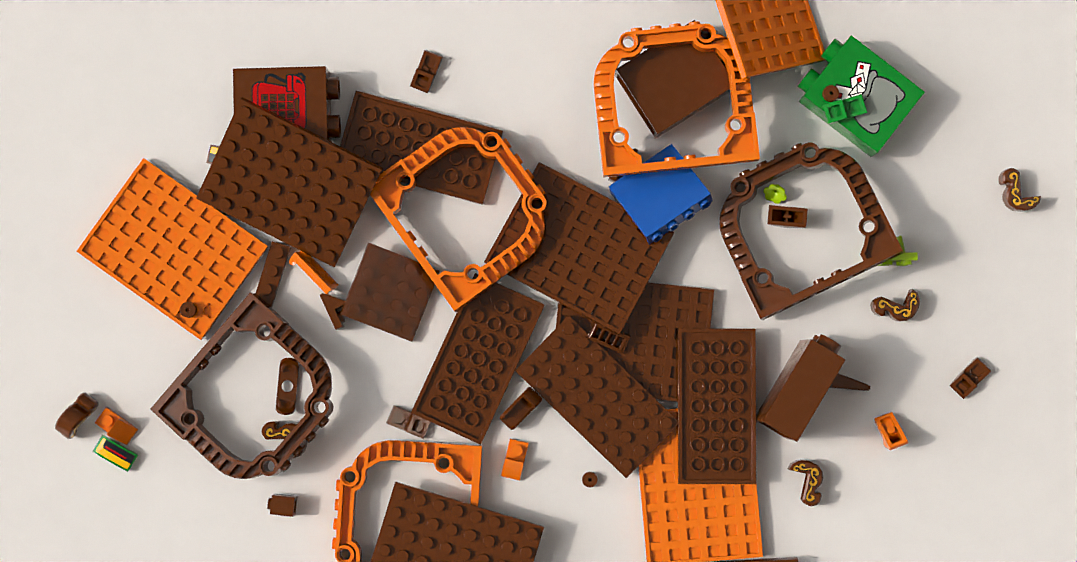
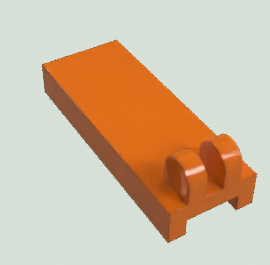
[289,251,338,294]

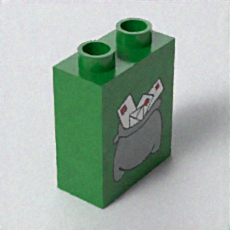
[797,35,925,157]

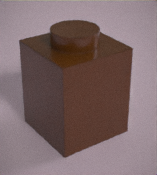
[267,494,298,517]

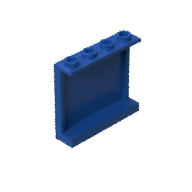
[608,144,713,245]

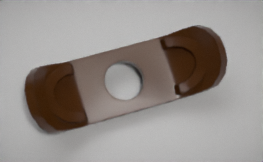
[276,358,299,415]

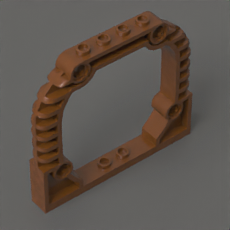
[719,142,904,320]
[150,292,334,479]

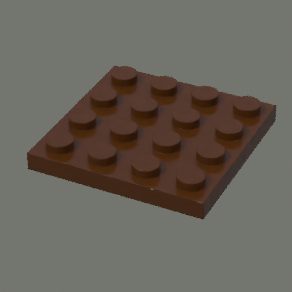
[340,242,440,342]

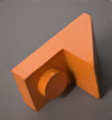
[95,407,138,445]
[874,412,908,450]
[501,439,529,481]

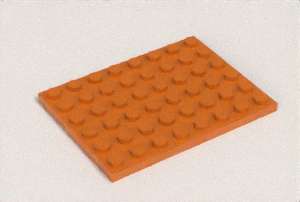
[715,0,825,79]
[76,158,269,340]
[638,408,763,562]

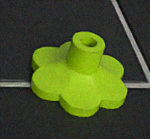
[763,184,787,204]

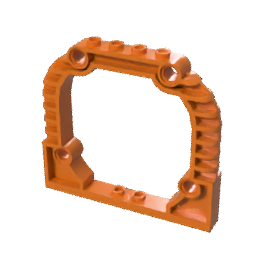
[594,21,760,178]
[370,127,547,312]
[332,440,482,562]

